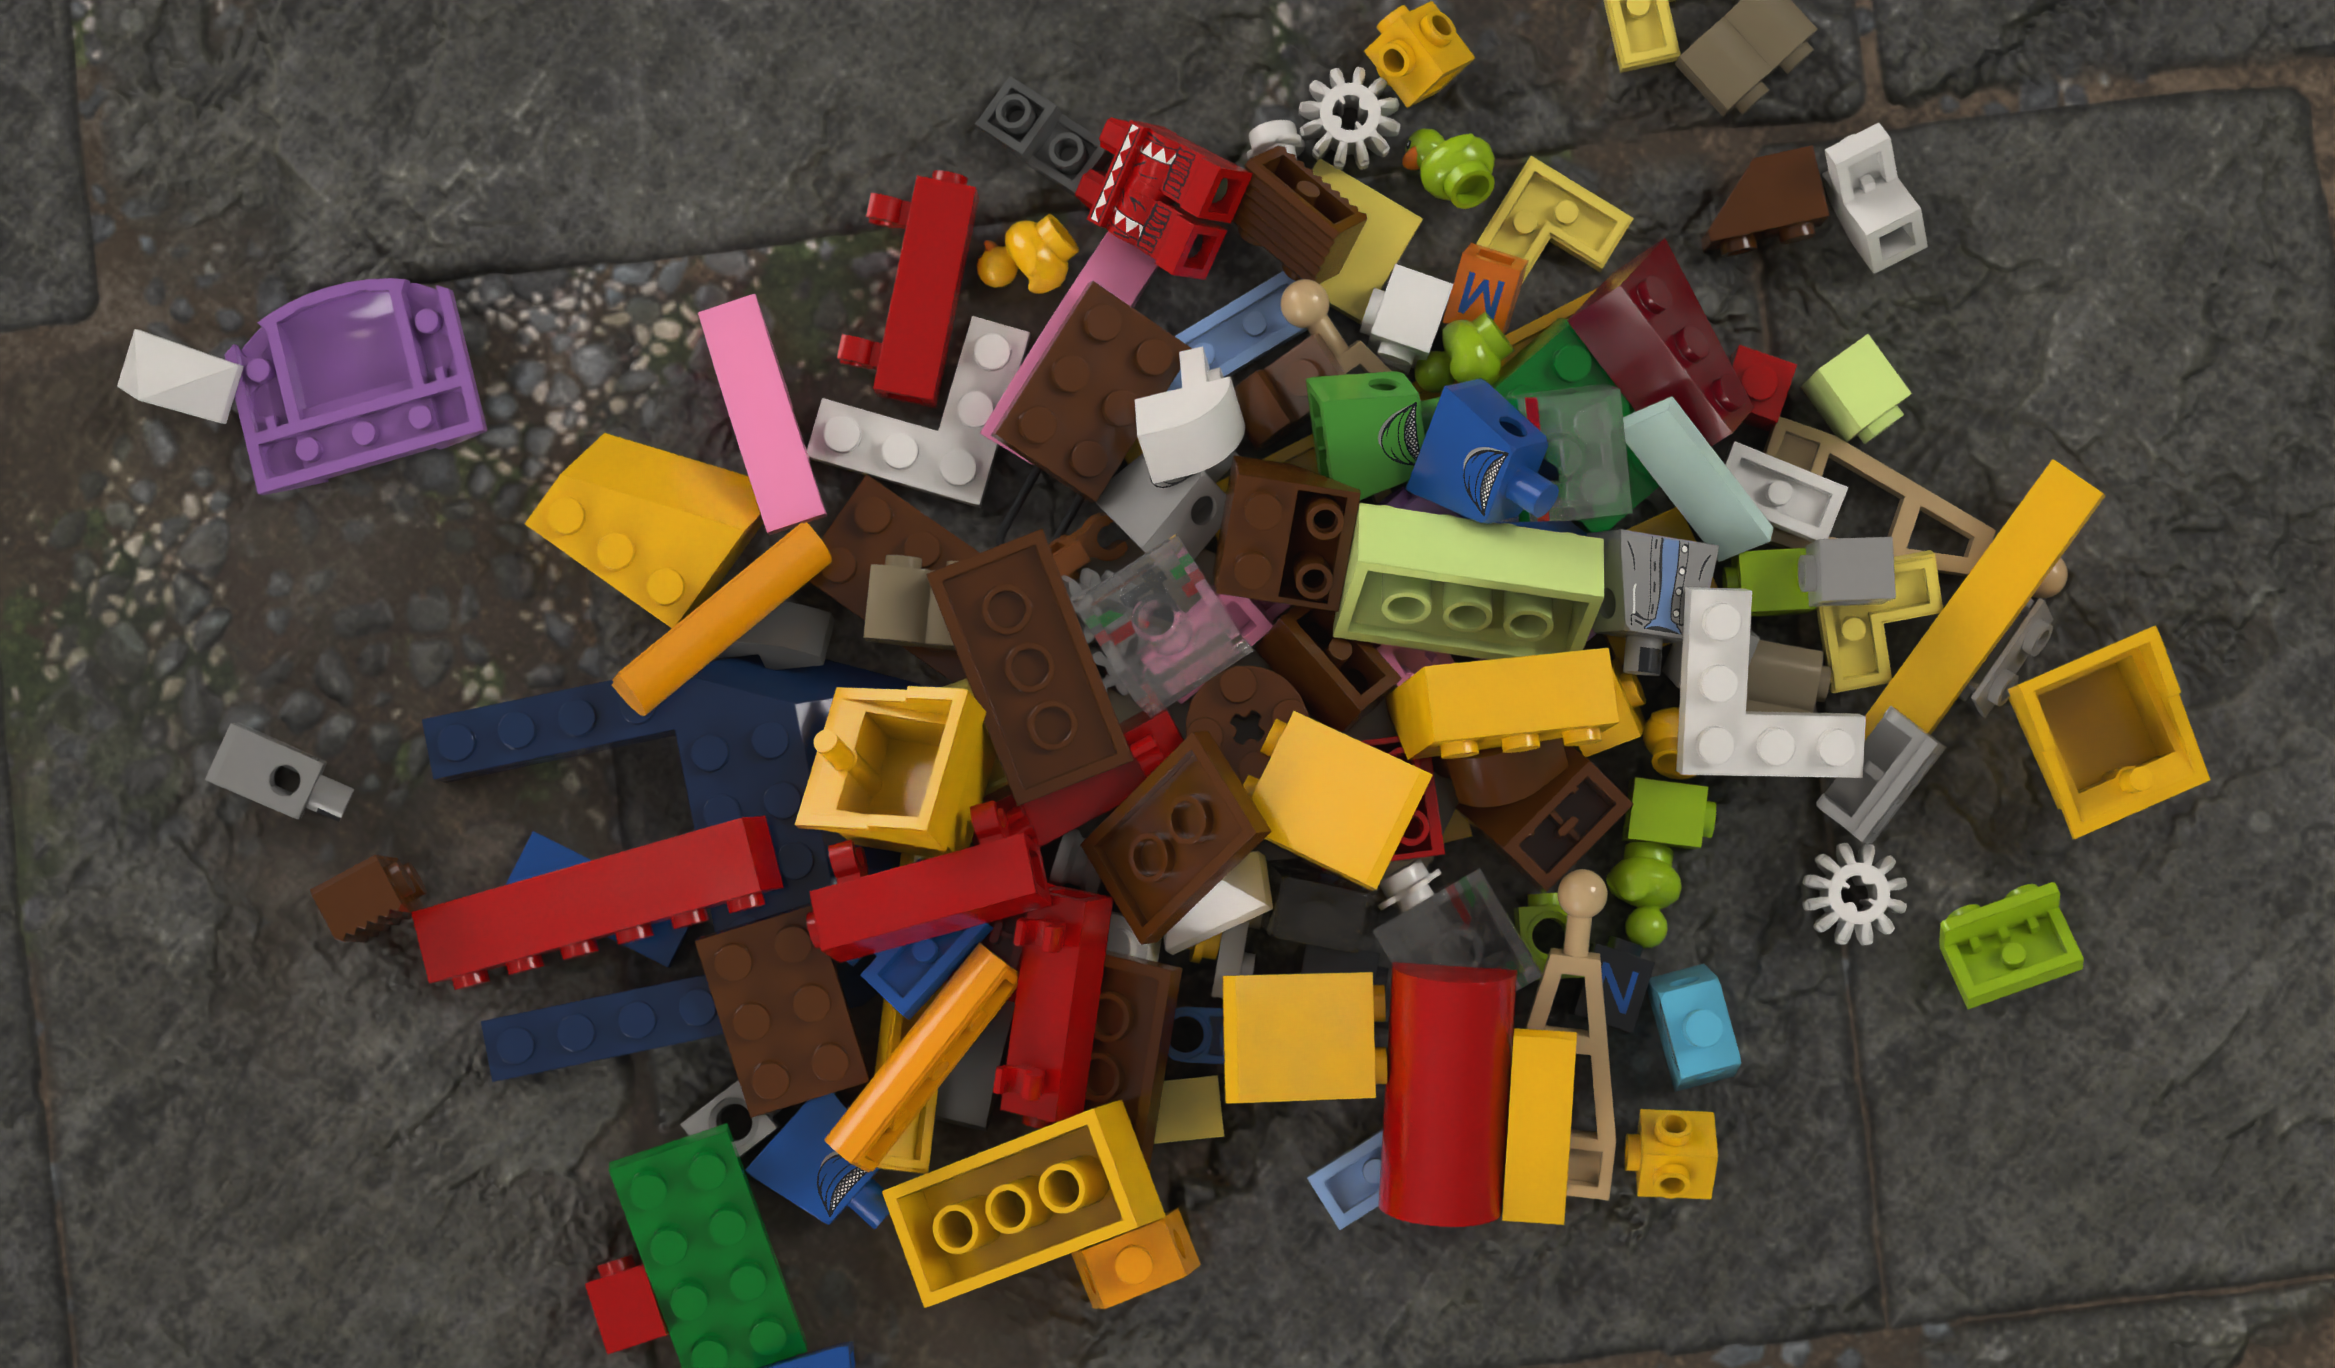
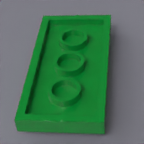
[609,1123,807,1368]

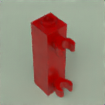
[837,170,979,408]
[972,700,1184,847]
[806,800,1052,963]
[993,886,1113,1129]

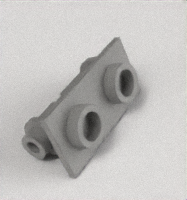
[1958,598,2053,718]

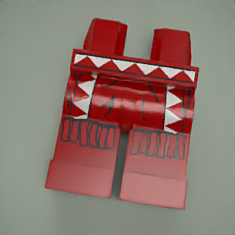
[1075,117,1253,280]

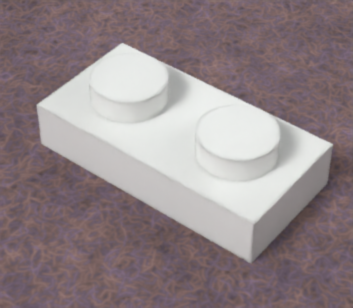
[1723,441,1848,542]

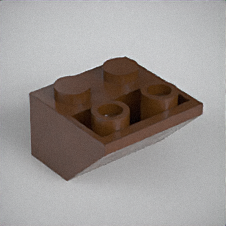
[1213,455,1361,612]
[1455,739,1633,894]

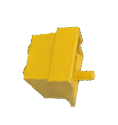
[2007,625,2211,839]
[795,686,997,858]

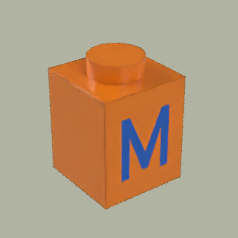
[1442,243,1529,334]

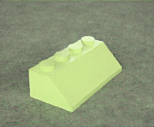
[1333,503,1604,660]

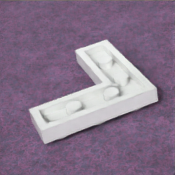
[807,316,1031,508]
[1676,587,1866,778]

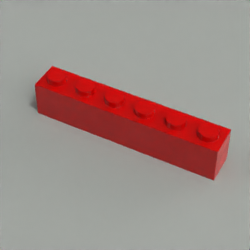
[411,815,784,990]

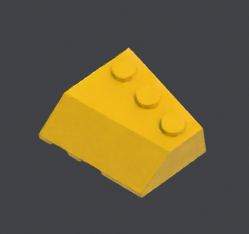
[525,433,764,628]
[1386,648,1619,760]

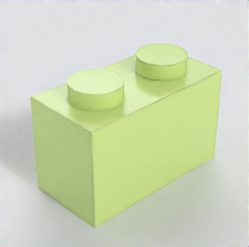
[1801,334,1912,444]

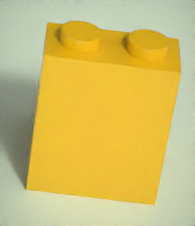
[1243,711,1433,891]
[1222,972,1387,1103]

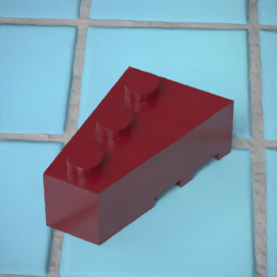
[1567,238,1754,446]

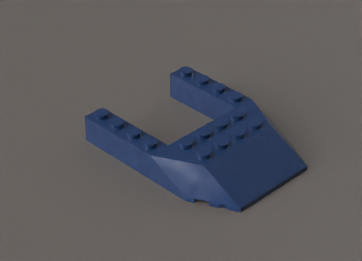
[422,654,921,1082]

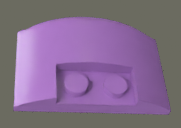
[224,278,488,495]

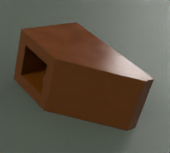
[1701,145,1830,257]

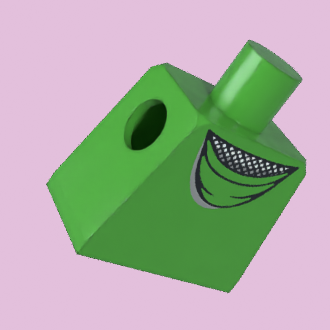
[1306,371,1440,500]

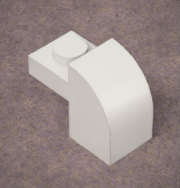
[1821,123,1928,274]
[1135,346,1245,484]

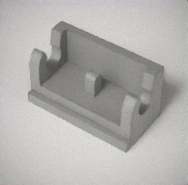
[1816,706,1947,844]

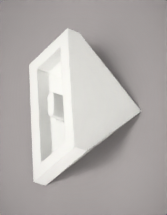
[117,329,244,424]
[1164,851,1273,955]

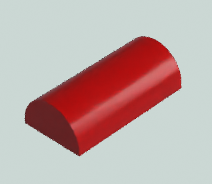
[1378,962,1517,1227]

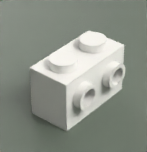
[1360,264,1454,375]

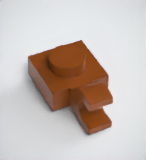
[1049,513,1129,581]

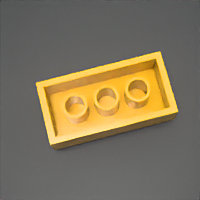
[882,1100,1166,1308]

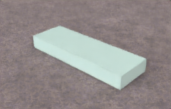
[1617,396,1774,562]

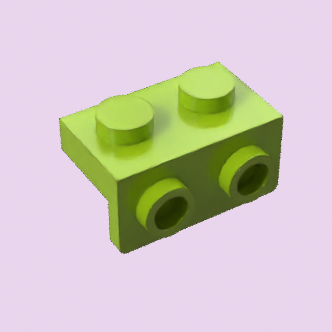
[1939,882,2084,1009]

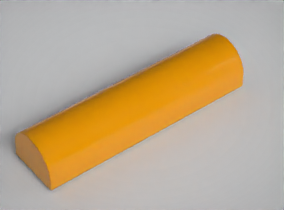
[612,522,832,716]
[824,942,1019,1173]

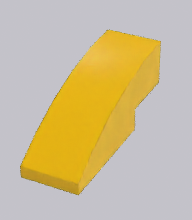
[1502,1028,1577,1225]

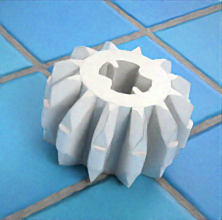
[1299,67,1400,170]
[1802,843,1907,945]

